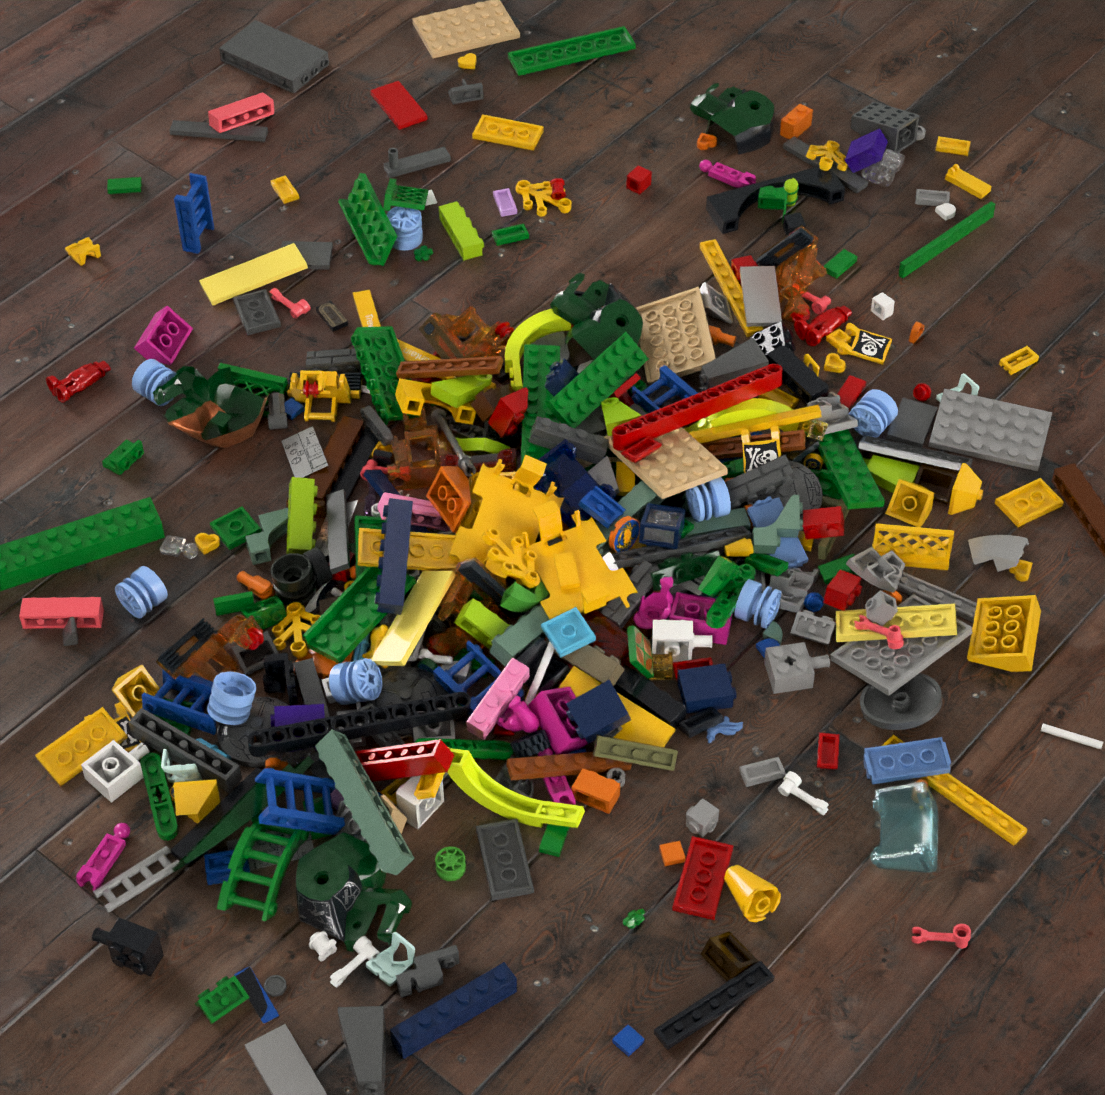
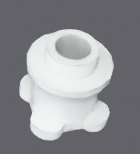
[309,931,337,961]

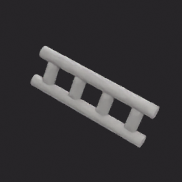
[93,846,179,913]

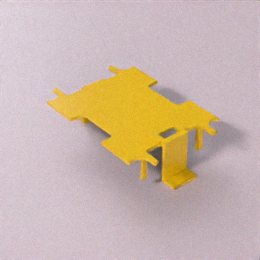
[449,455,564,586]
[511,500,638,620]

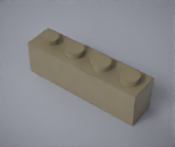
[545,638,625,686]

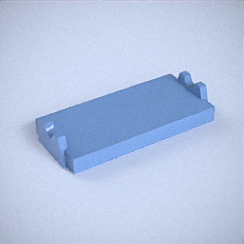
[747,496,808,569]
[864,737,951,785]

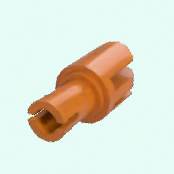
[709,325,736,347]
[237,571,276,600]

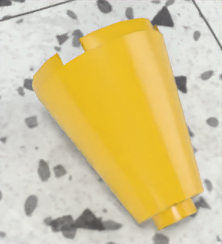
[724,865,781,922]

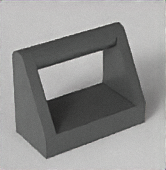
[229,631,279,676]

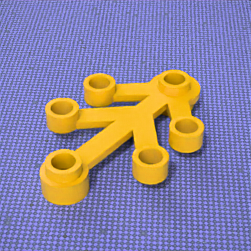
[806,140,848,171]
[515,180,572,216]
[482,527,540,588]
[272,602,321,659]

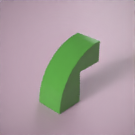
[500,582,549,612]

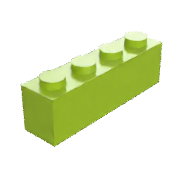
[439,201,484,261]
[286,477,318,555]
[454,598,510,650]

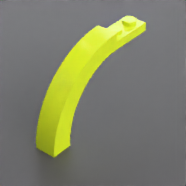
[505,308,571,392]
[684,398,809,434]
[447,748,585,828]

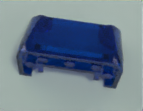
[533,439,617,529]

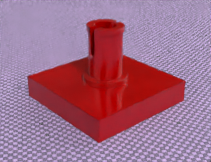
[608,373,641,407]

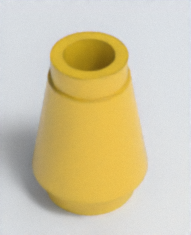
[724,538,754,557]

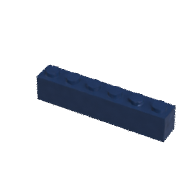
[374,498,413,615]
[390,962,517,1059]

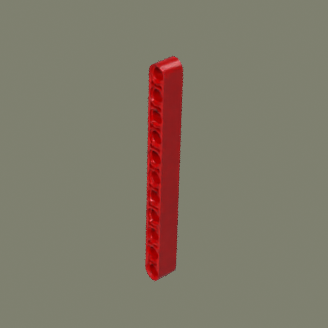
[612,364,782,451]

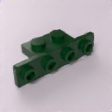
[651,551,720,591]

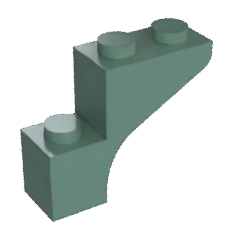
[752,495,803,554]
[245,508,288,565]

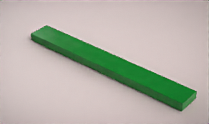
[898,201,996,278]

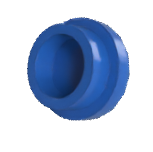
[804,592,824,612]

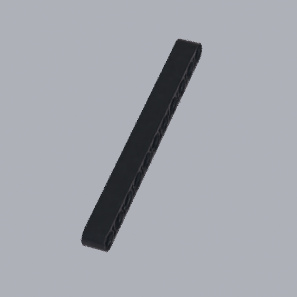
[248,692,471,757]

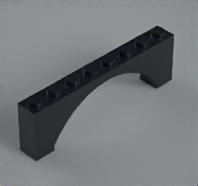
[706,166,845,234]

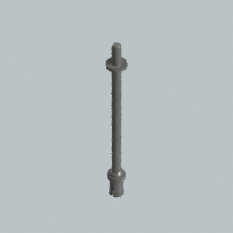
[430,406,476,476]

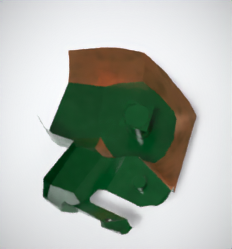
[153,366,270,448]

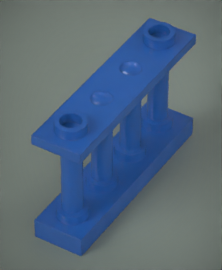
[174,173,214,254]
[631,365,698,413]
[433,641,525,731]
[142,667,216,735]
[255,768,345,835]

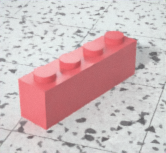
[208,92,274,133]
[19,597,104,629]

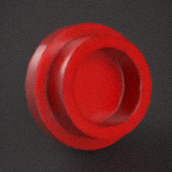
[913,383,931,401]

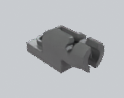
[395,945,459,998]

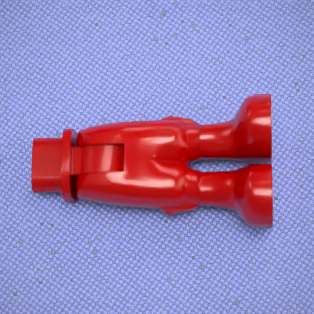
[794,305,852,346]
[46,360,111,403]

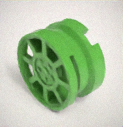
[435,847,466,881]

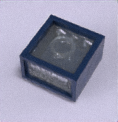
[639,503,685,549]

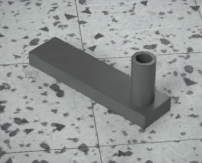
[384,146,451,178]

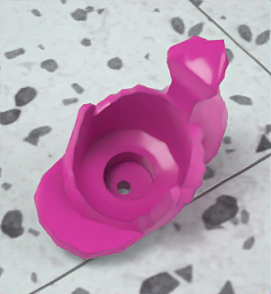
[633,577,674,629]
[497,695,539,733]

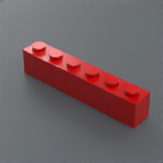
[355,739,455,782]

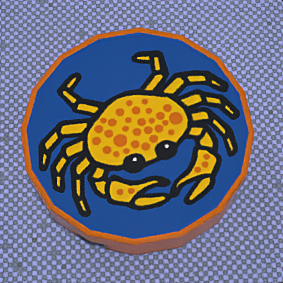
[609,516,640,553]

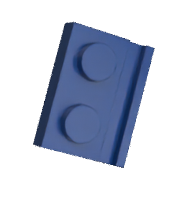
[578,486,626,529]
[204,850,250,885]

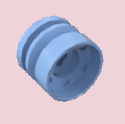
[387,206,423,251]
[132,359,177,406]
[849,389,898,438]
[686,477,731,523]
[115,566,168,618]
[734,579,781,629]
[329,658,382,705]
[207,671,256,725]

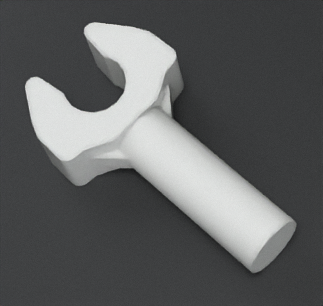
[417,649,453,664]

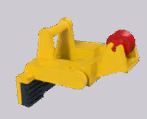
[287,370,362,422]

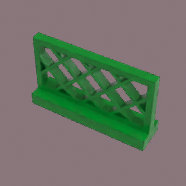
[383,178,429,211]
[218,363,289,418]

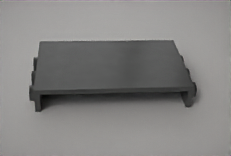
[219,20,329,94]

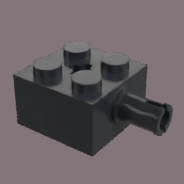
[92,918,164,977]

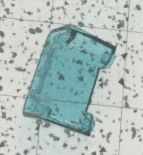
[871,781,938,873]

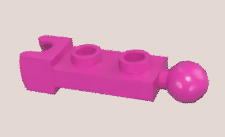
[699,160,756,188]
[537,748,576,805]
[76,823,130,891]

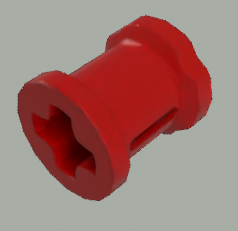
[550,178,566,200]

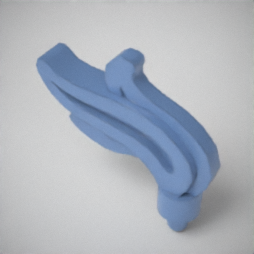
[706,716,743,743]

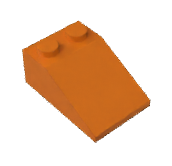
[426,466,471,532]

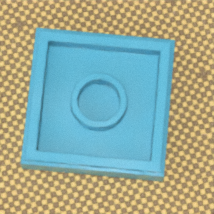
[541,607,596,658]

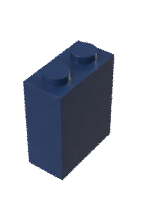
[544,358,579,396]
[677,664,737,714]
[566,679,631,744]

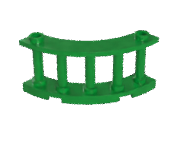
[217,810,310,921]

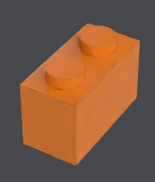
[780,104,813,140]
[572,769,620,814]

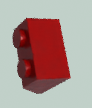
[488,387,528,438]

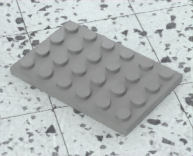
[928,389,1052,471]
[830,594,973,696]

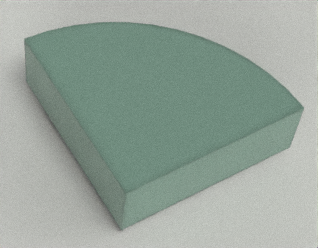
[762,621,783,645]

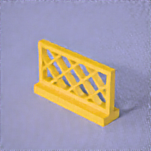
[872,524,954,570]

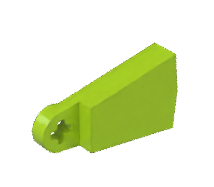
[431,374,492,408]
[601,397,642,436]
[448,438,510,460]
[863,455,920,493]

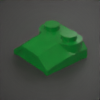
[698,555,740,597]

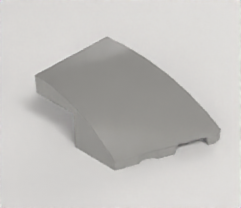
[807,392,858,434]
[968,535,1029,572]
[846,547,905,592]
[770,568,819,613]

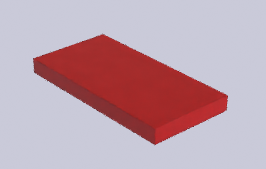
[370,81,428,130]
[672,836,734,920]

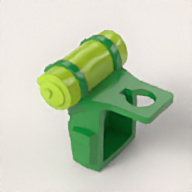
[758,178,799,223]

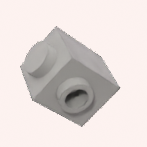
[865,590,898,626]
[686,798,719,838]

